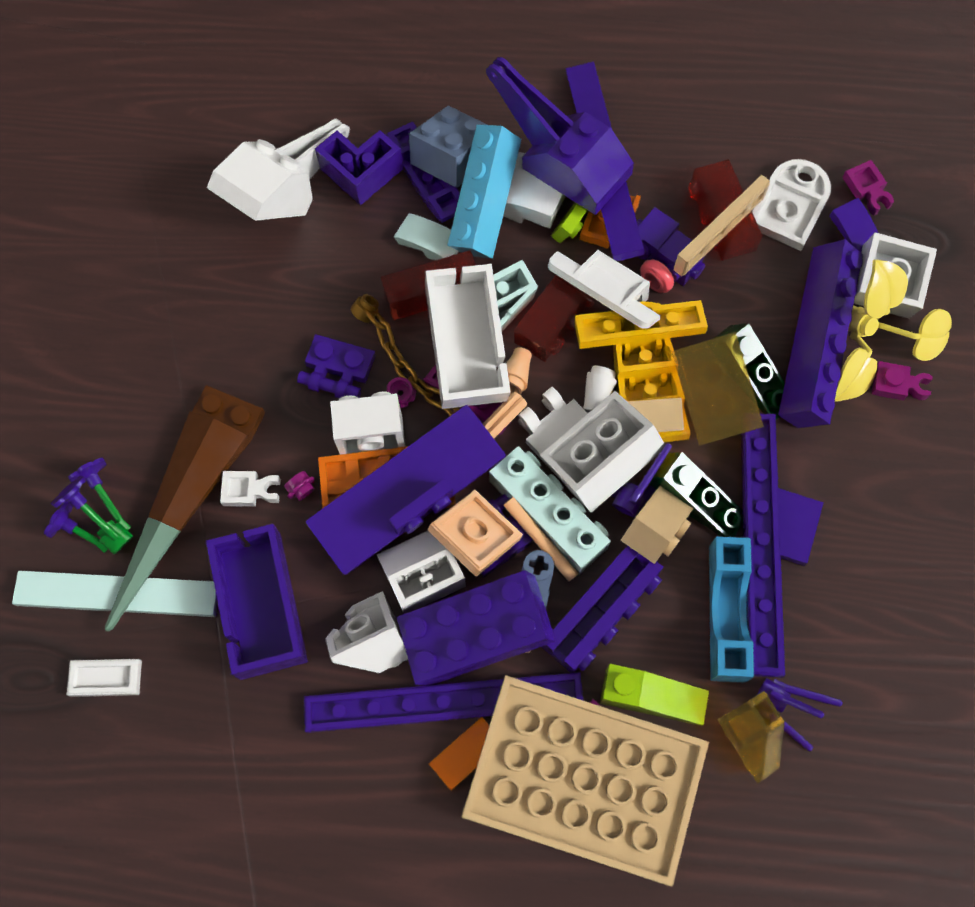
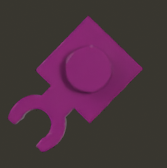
[842,160,894,215]
[872,361,933,401]

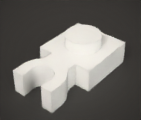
[220,471,281,507]

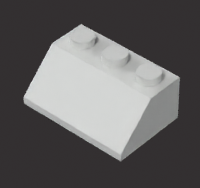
[540,391,665,513]

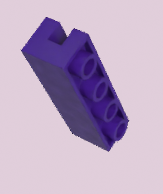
[542,545,663,673]

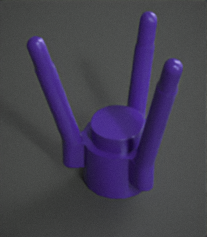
[611,443,672,517]
[754,678,843,751]

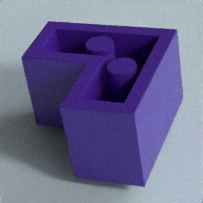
[315,130,404,205]

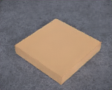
[428,490,523,577]

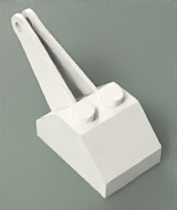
[207,119,350,221]

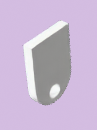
[746,159,831,251]

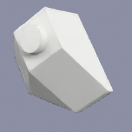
[326,591,408,673]

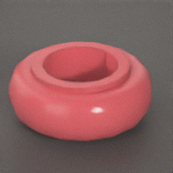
[640,259,674,293]

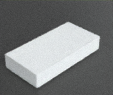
[67,659,142,697]

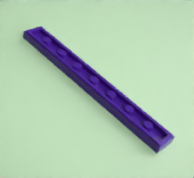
[566,61,645,262]
[741,413,785,678]
[304,673,583,733]

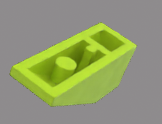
[600,664,709,726]

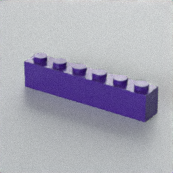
[778,239,863,428]

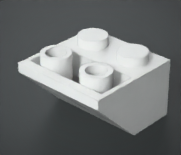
[377,531,466,614]

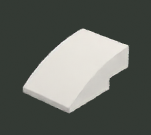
[503,152,566,229]

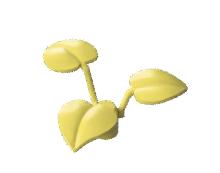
[835,259,952,401]

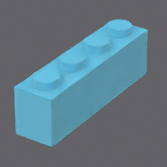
[447,125,522,259]

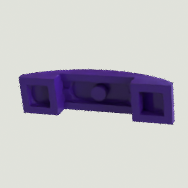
[387,121,460,223]

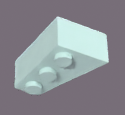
[493,260,538,331]

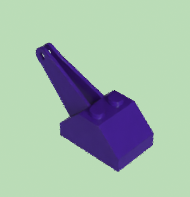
[486,57,634,215]

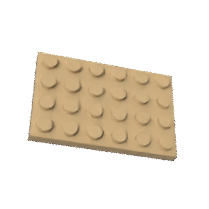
[461,675,709,887]

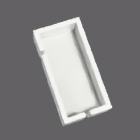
[425,264,511,409]

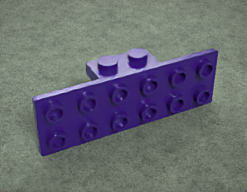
[306,405,506,575]

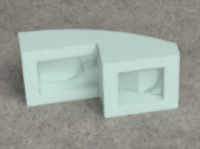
[394,213,459,264]

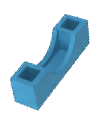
[709,536,754,683]

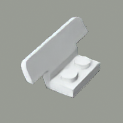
[548,250,661,329]

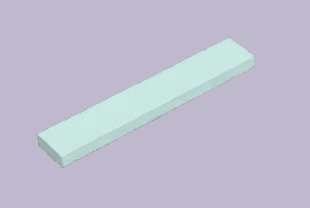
[12,571,218,617]

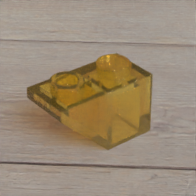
[717,691,785,783]

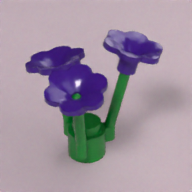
[44,458,133,555]

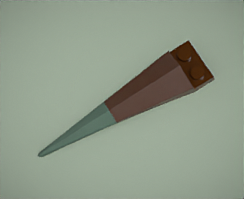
[105,385,266,632]

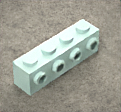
[489,446,611,575]

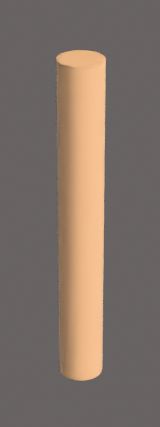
[503,497,578,582]

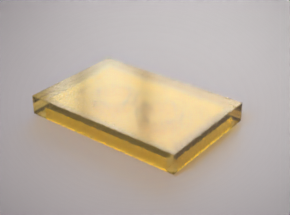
[671,332,764,445]

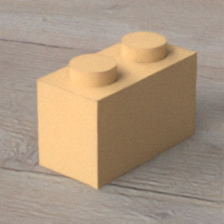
[621,486,693,564]

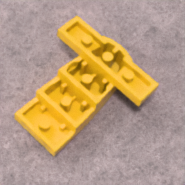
[575,300,708,443]

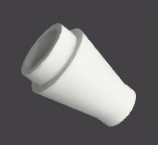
[583,366,617,413]

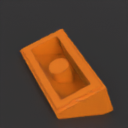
[429,717,489,791]

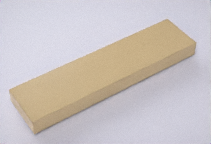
[673,175,770,277]

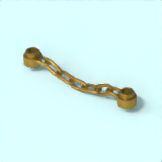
[351,294,459,417]

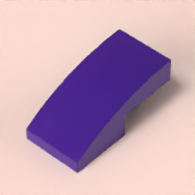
[829,198,878,252]

